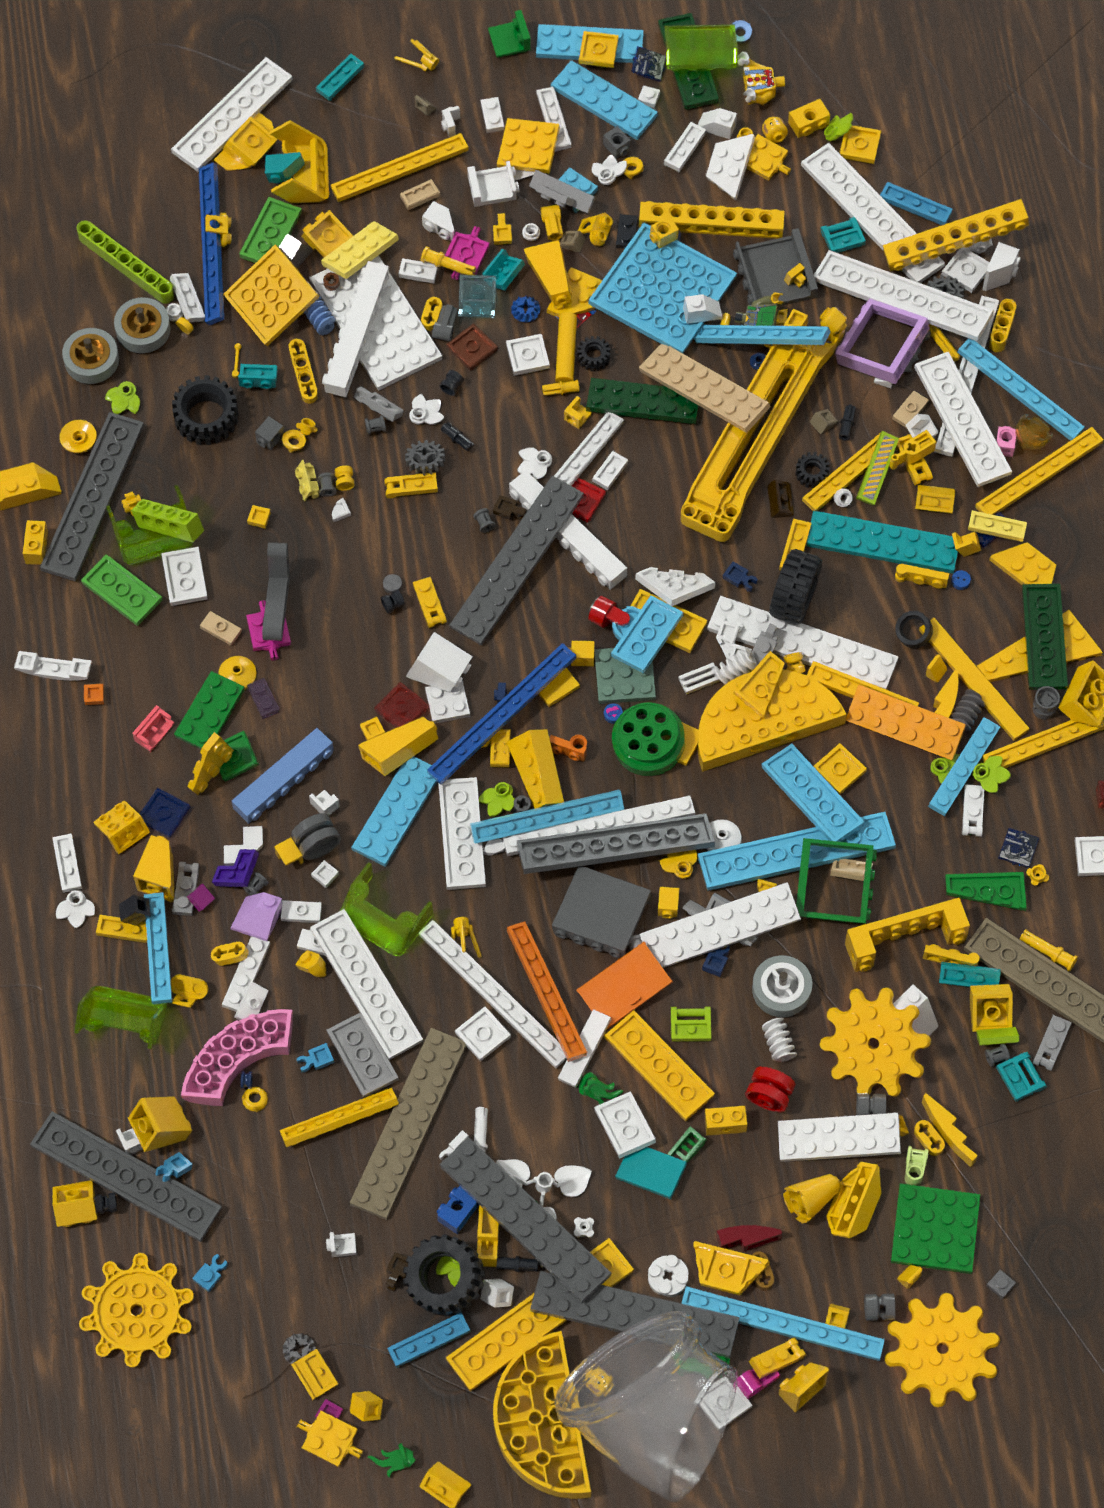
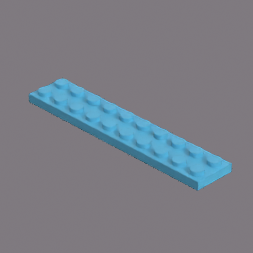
[698,812,896,891]

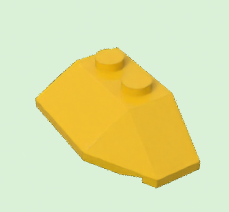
[0,462,62,511]
[826,1162,881,1239]

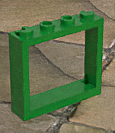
[796,838,877,924]

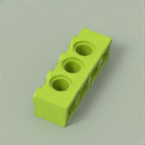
[131,499,204,542]

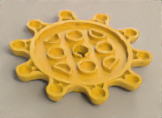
[820,987,931,1097]
[79,1253,194,1368]
[885,1293,1000,1408]

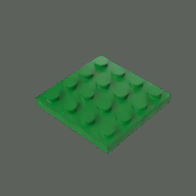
[891,1183,980,1274]

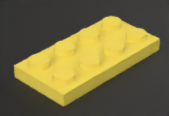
[321,221,399,279]

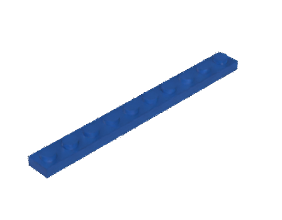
[199,163,224,325]
[427,643,576,785]

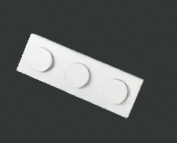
[664,122,706,172]
[170,273,205,322]
[52,834,82,893]

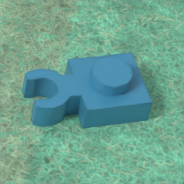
[297,1043,334,1073]
[155,1152,193,1182]
[192,1254,228,1292]

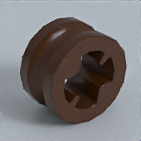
[323,272,340,291]

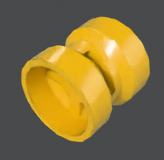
[335,466,355,491]
[783,652,806,673]

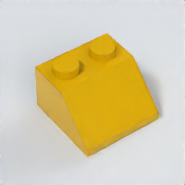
[970,984,1013,1032]
[53,1180,97,1227]

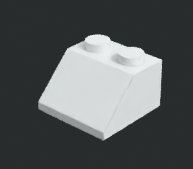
[983,242,1021,291]

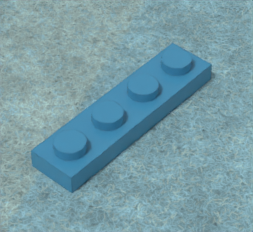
[880,182,953,225]
[387,1313,470,1368]

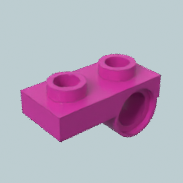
[735,1369,780,1399]

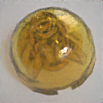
[1015,414,1053,450]

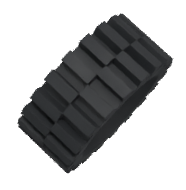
[172,375,239,445]

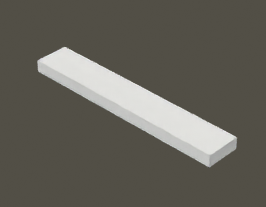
[554,412,624,486]

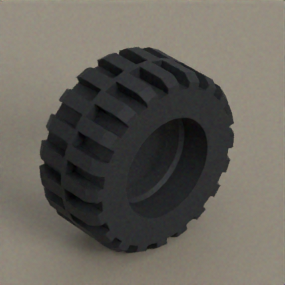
[769,549,822,625]
[403,1235,485,1316]

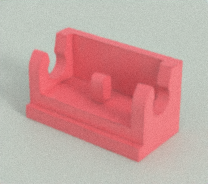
[132,705,175,752]

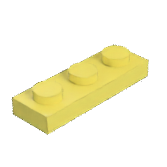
[968,511,1027,542]

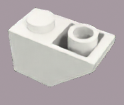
[422,201,455,241]

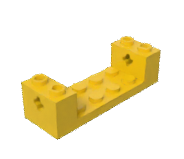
[845,898,970,972]

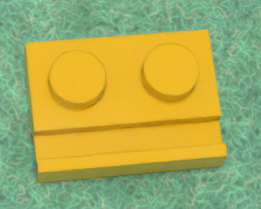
[291,1348,338,1400]

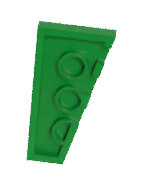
[945,872,1027,911]

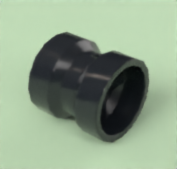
[439,370,464,396]
[380,589,405,614]
[95,1192,118,1215]

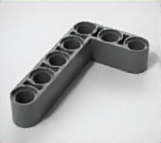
[262,542,290,641]

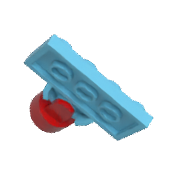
[588,596,683,674]

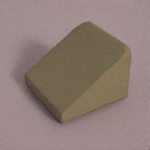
[415,95,436,116]
[560,231,586,253]
[810,409,839,434]

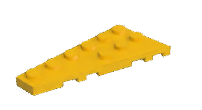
[977,610,1103,682]

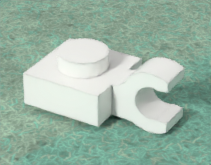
[439,1130,468,1160]

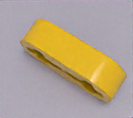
[421,297,442,331]
[211,942,249,966]
[914,1120,945,1156]

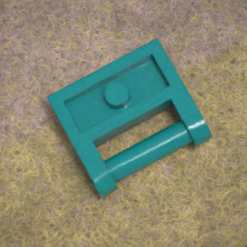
[820,217,866,253]
[996,1052,1047,1102]

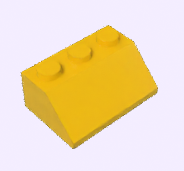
[1058,660,1104,727]

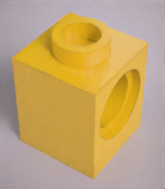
[649,216,679,248]
[569,641,594,666]
[658,887,679,919]

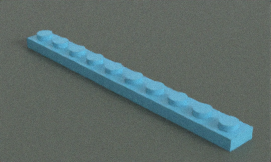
[681,1287,885,1361]

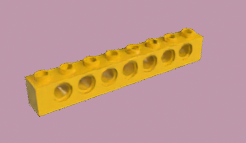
[883,199,1029,272]
[639,201,784,239]

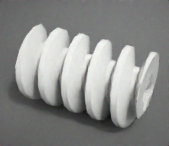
[714,647,757,684]
[762,1018,797,1062]

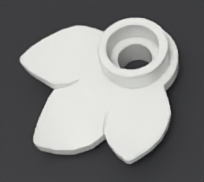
[592,155,627,185]
[410,394,444,425]
[518,448,552,480]
[56,890,95,928]

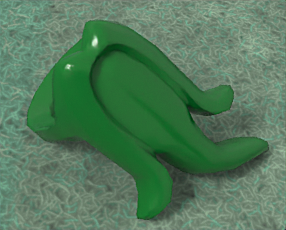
[579,1072,623,1105]
[368,1443,415,1478]

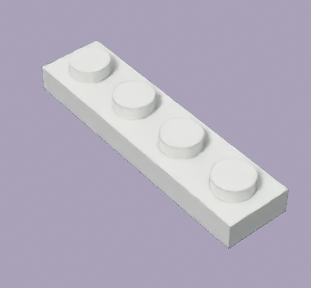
[222,936,270,1012]

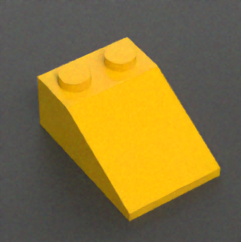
[778,1363,829,1413]

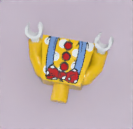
[738,52,785,105]

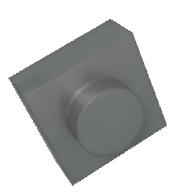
[987,1270,1016,1299]

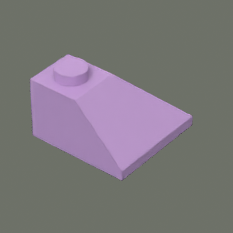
[231,892,282,941]

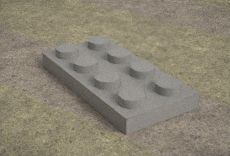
[327,1013,399,1098]

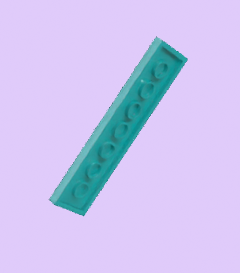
[806,510,958,574]

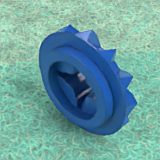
[511,295,540,322]

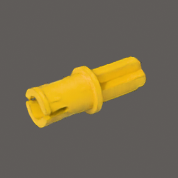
[542,380,579,396]

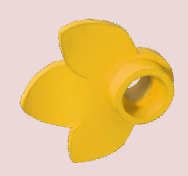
[660,850,697,879]

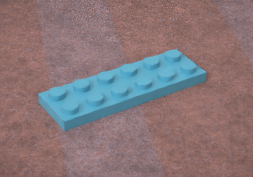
[536,24,643,63]
[551,60,658,140]
[762,744,864,842]
[351,756,437,867]

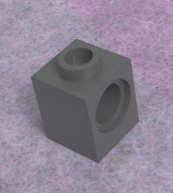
[603,126,631,159]
[255,416,284,450]

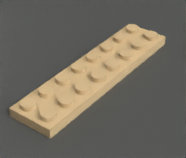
[639,344,770,433]

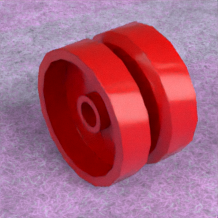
[745,1066,796,1112]

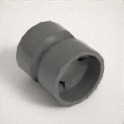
[1032,686,1060,720]
[856,1093,886,1116]
[864,1293,895,1321]

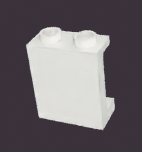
[467,161,519,207]

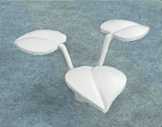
[496,1159,591,1220]

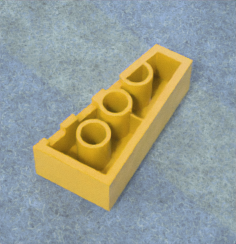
[506,729,564,809]

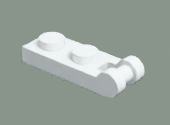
[962,785,984,837]

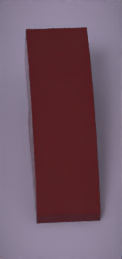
[716,1225,782,1252]

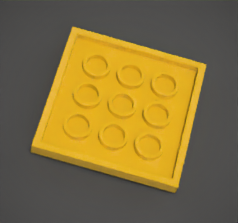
[223,245,320,346]

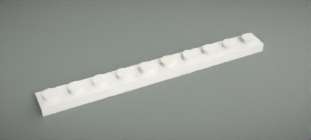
[934,296,999,457]
[503,796,695,856]
[419,920,567,1068]

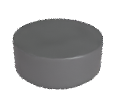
[383,574,402,594]

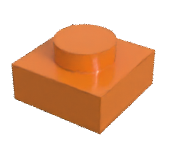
[84,684,104,705]

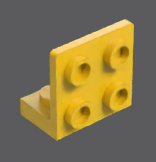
[93,801,150,854]

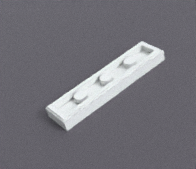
[536,87,571,151]
[558,1010,612,1088]

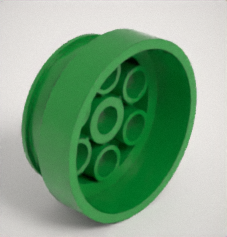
[612,702,685,776]

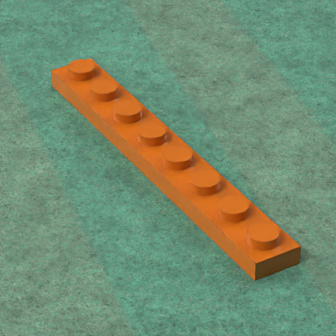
[506,921,587,1062]

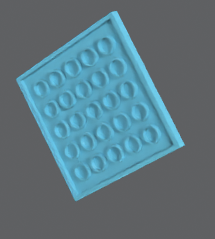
[588,223,737,354]

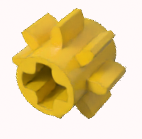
[121,492,141,516]

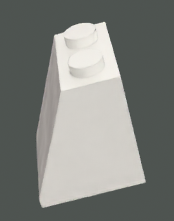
[406,632,473,692]
[893,985,938,1036]

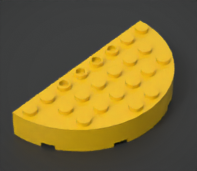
[698,669,847,772]
[493,1331,591,1499]

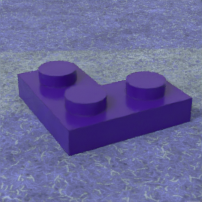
[212,849,259,887]

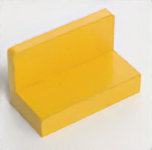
[915,485,955,513]
[419,1462,471,1508]

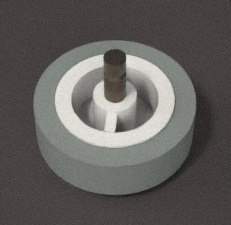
[752,955,812,1017]

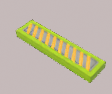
[856,431,899,506]

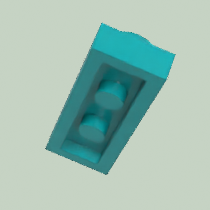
[316,54,364,101]
[939,962,1001,987]

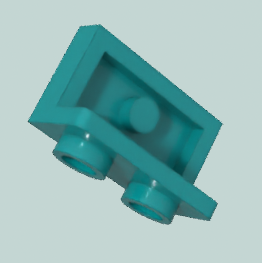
[483,249,525,290]
[238,364,278,389]

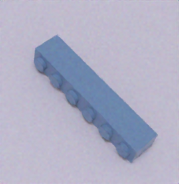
[232,728,334,824]

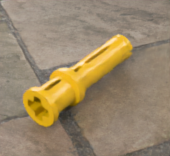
[421,246,476,278]
[1019,929,1078,972]

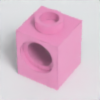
[996,426,1017,457]

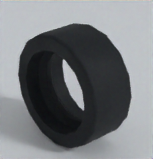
[895,611,933,648]

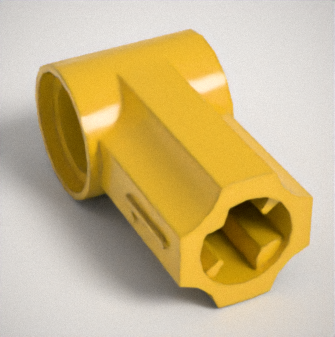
[541,205,563,241]

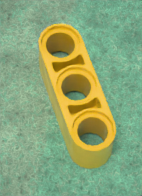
[989,299,1016,352]

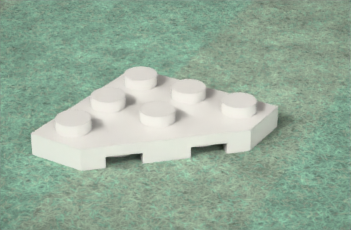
[635,567,715,606]

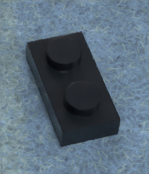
[616,214,638,249]

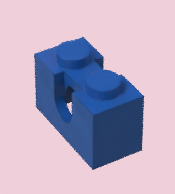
[437,1186,479,1234]

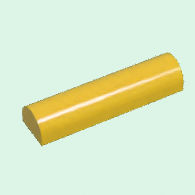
[555,312,577,383]

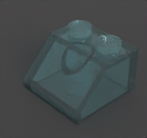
[458,275,496,318]

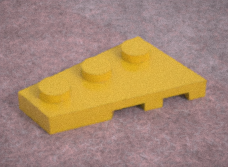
[733,651,785,718]

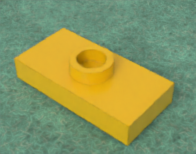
[490,729,510,767]

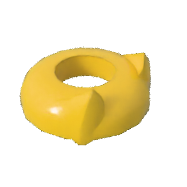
[623,157,644,179]
[282,429,306,453]
[242,1087,268,1112]

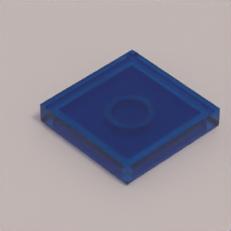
[140,787,190,838]

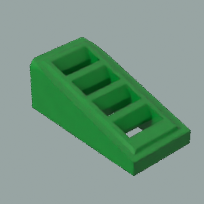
[667,1126,708,1163]

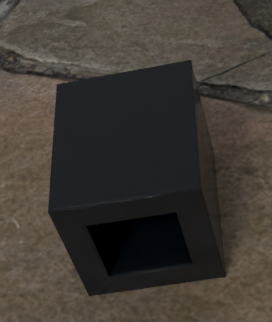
[119,895,151,926]

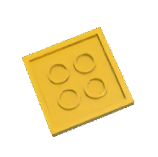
[497,118,560,173]

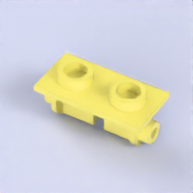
[295,460,320,501]

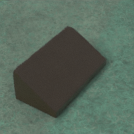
[767,479,794,518]

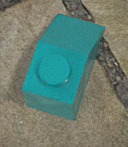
[265,152,305,183]

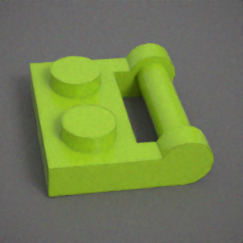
[671,1006,711,1041]

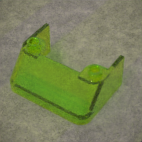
[106,485,194,565]
[340,862,433,956]
[74,986,168,1049]

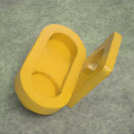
[205,213,232,247]
[578,213,613,246]
[171,974,208,1008]

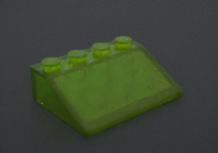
[664,24,738,71]

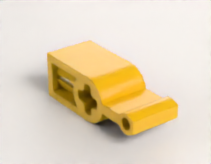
[889,430,936,470]

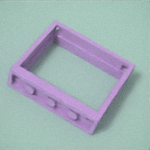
[835,299,930,384]

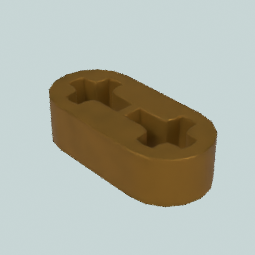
[752,1251,774,1291]

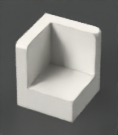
[906,414,938,438]
[309,790,340,815]
[116,1128,143,1155]
[481,1278,514,1308]

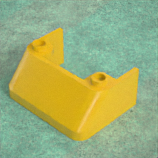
[269,120,329,203]

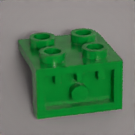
[488,10,531,58]

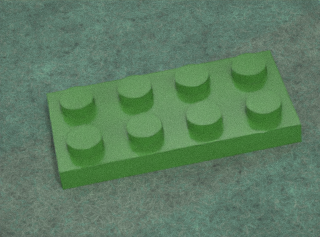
[239,197,302,263]
[81,554,162,626]

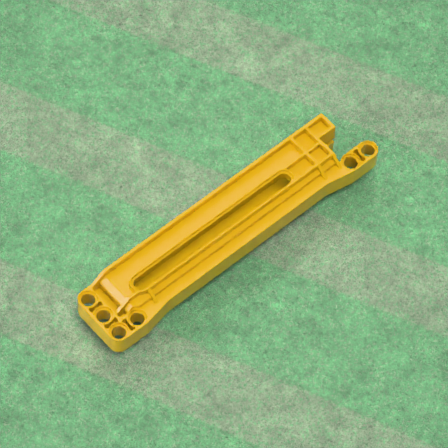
[681,309,846,542]

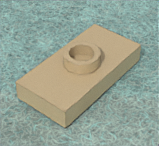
[400,179,440,210]
[892,391,929,428]
[200,611,242,646]
[831,859,873,881]

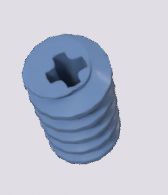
[303,297,336,335]

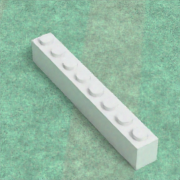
[322,261,390,397]
[509,470,627,590]

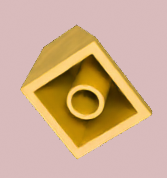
[133,835,175,903]
[128,1097,192,1152]

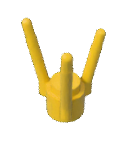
[395,39,439,72]
[451,917,481,958]

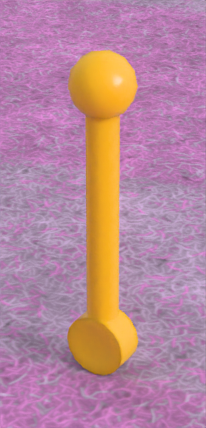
[232,343,241,378]

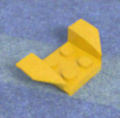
[214,112,278,171]

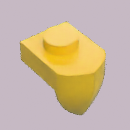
[295,950,327,977]

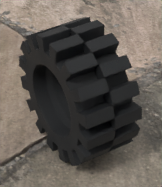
[577,336,610,372]
[796,452,830,488]

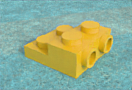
[301,210,353,258]

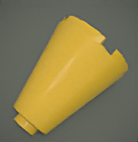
[783,1174,840,1223]

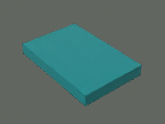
[615,1147,687,1199]

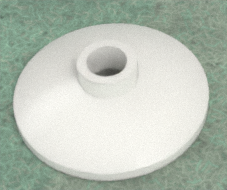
[706,820,741,851]

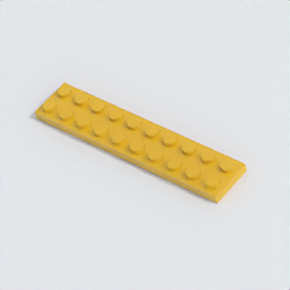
[446,1238,634,1392]

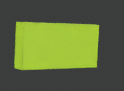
[976,1027,1019,1045]

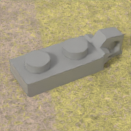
[354,387,404,421]
[750,623,778,672]

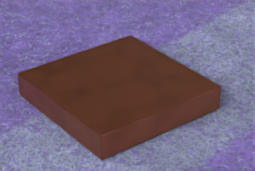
[446,323,498,371]

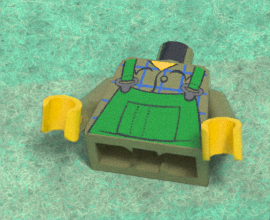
[735,292,783,349]

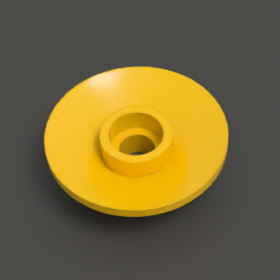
[60,420,97,453]
[219,656,257,689]

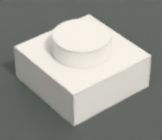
[638,85,660,108]
[311,860,339,888]

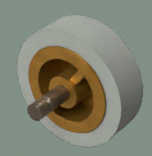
[114,297,170,353]
[62,328,119,384]

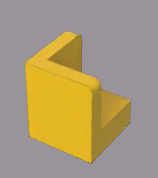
[564,396,591,429]
[952,532,981,557]
[274,837,304,866]
[350,1391,383,1421]

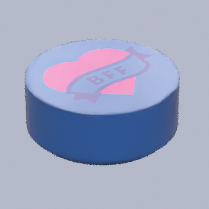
[604,703,623,724]

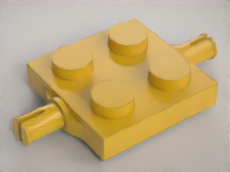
[746,134,791,181]
[297,1411,363,1467]

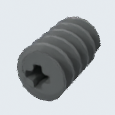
[951,689,985,732]

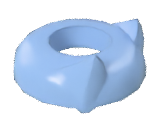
[729,20,752,42]

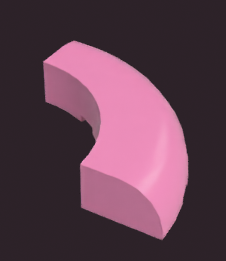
[181,1009,293,1106]

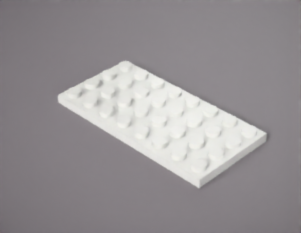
[309,255,442,391]

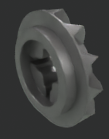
[283,1333,315,1364]

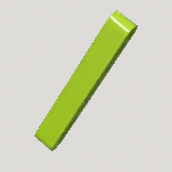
[77,221,174,304]

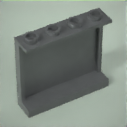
[733,228,818,306]
[552,866,652,958]

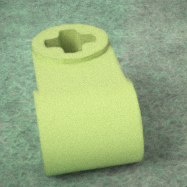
[904,1146,929,1186]

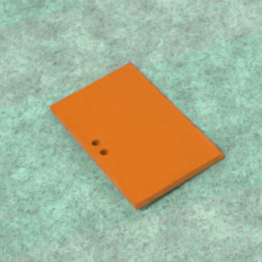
[576,942,673,1030]

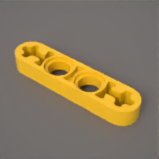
[289,339,318,404]

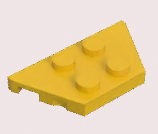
[989,542,1056,585]
[693,1241,769,1295]

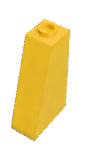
[524,240,572,306]
[358,717,438,776]

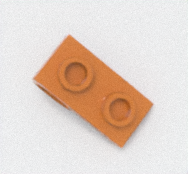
[549,735,587,762]

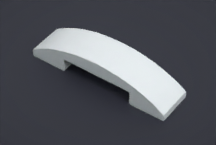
[14,651,92,681]

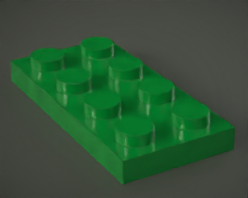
[174,671,245,749]

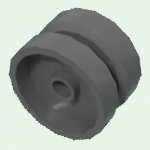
[291,813,341,860]

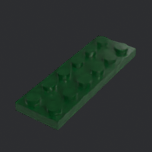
[658,13,719,110]
[586,378,698,424]
[1022,584,1068,690]

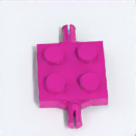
[445,226,490,280]
[246,600,291,661]

